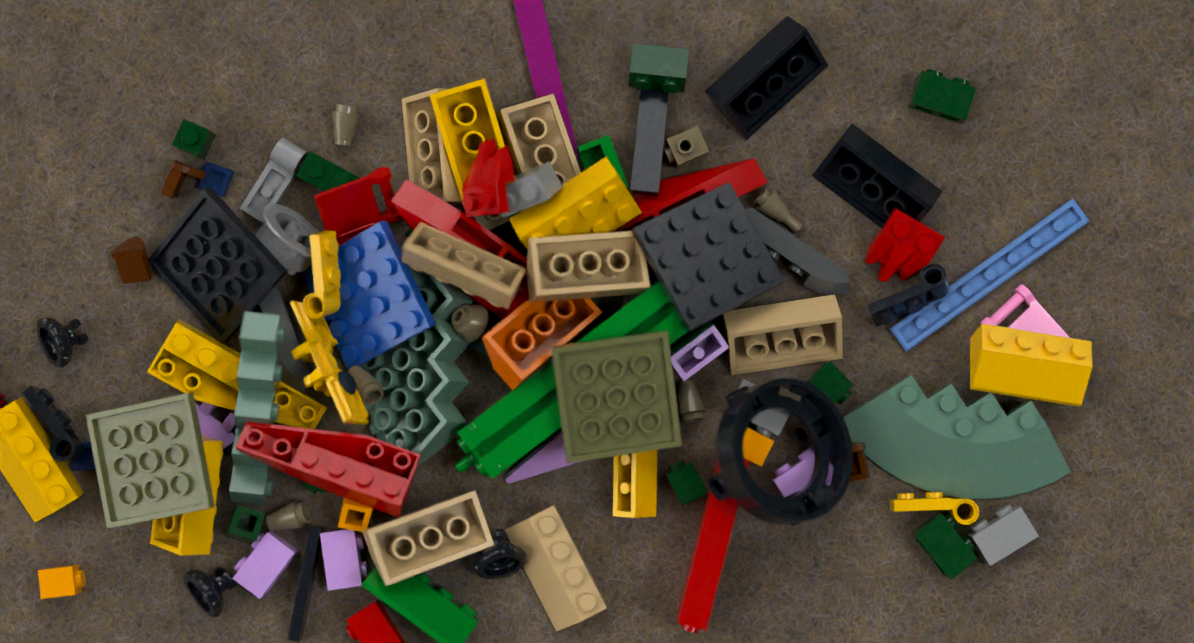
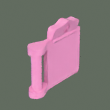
[980,284,1070,338]

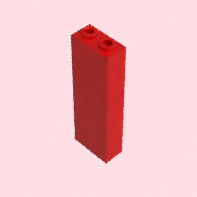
[676,457,750,633]

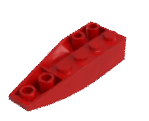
[611,158,768,233]
[389,179,529,321]
[235,422,421,517]

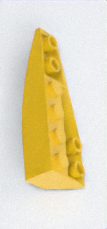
[147,319,327,429]

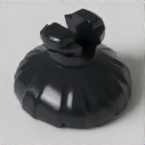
[37,318,88,368]
[475,529,527,579]
[184,567,236,618]

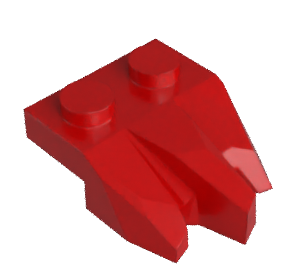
[462,139,515,217]
[864,208,945,282]

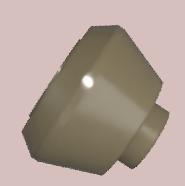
[452,304,489,342]

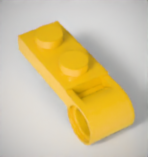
[303,231,341,319]
[890,492,979,525]

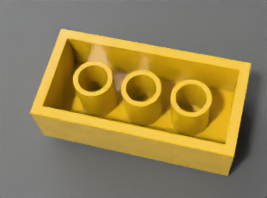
[509,157,642,250]

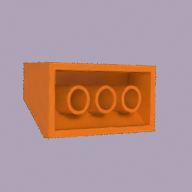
[482,298,602,390]

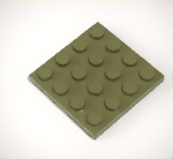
[551,330,682,463]
[86,392,215,529]

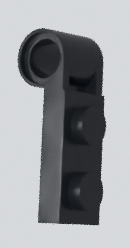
[868,264,950,327]
[22,385,85,464]

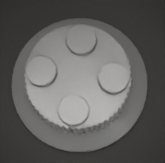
[256,203,319,275]

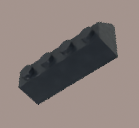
[705,16,829,140]
[812,123,942,228]

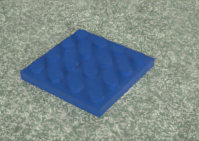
[301,220,436,371]

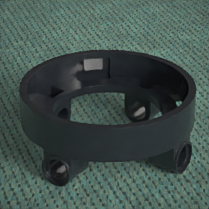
[708,378,853,526]

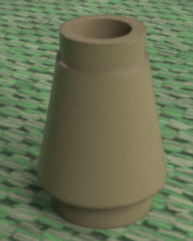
[332,104,360,146]
[348,365,383,406]
[678,380,706,423]
[266,500,311,532]

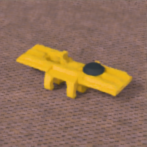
[290,301,369,425]

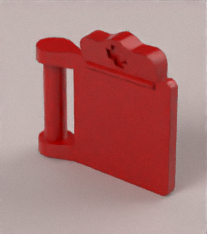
[314,167,402,246]

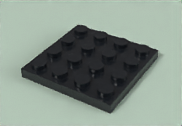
[632,182,785,333]
[148,187,288,344]

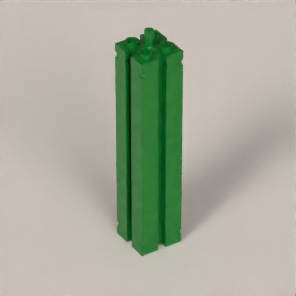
[455,281,687,479]

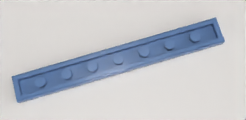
[890,199,1089,352]

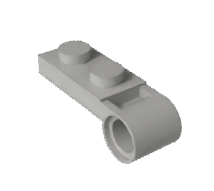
[240,137,308,223]

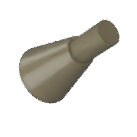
[755,189,802,233]

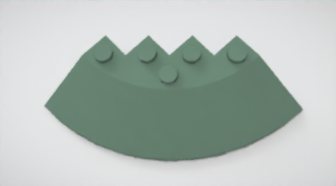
[362,239,473,466]
[843,375,1071,499]

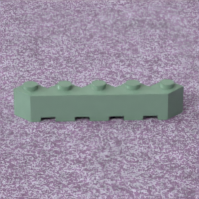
[229,311,286,505]

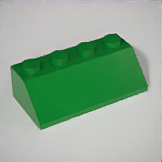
[362,567,480,643]

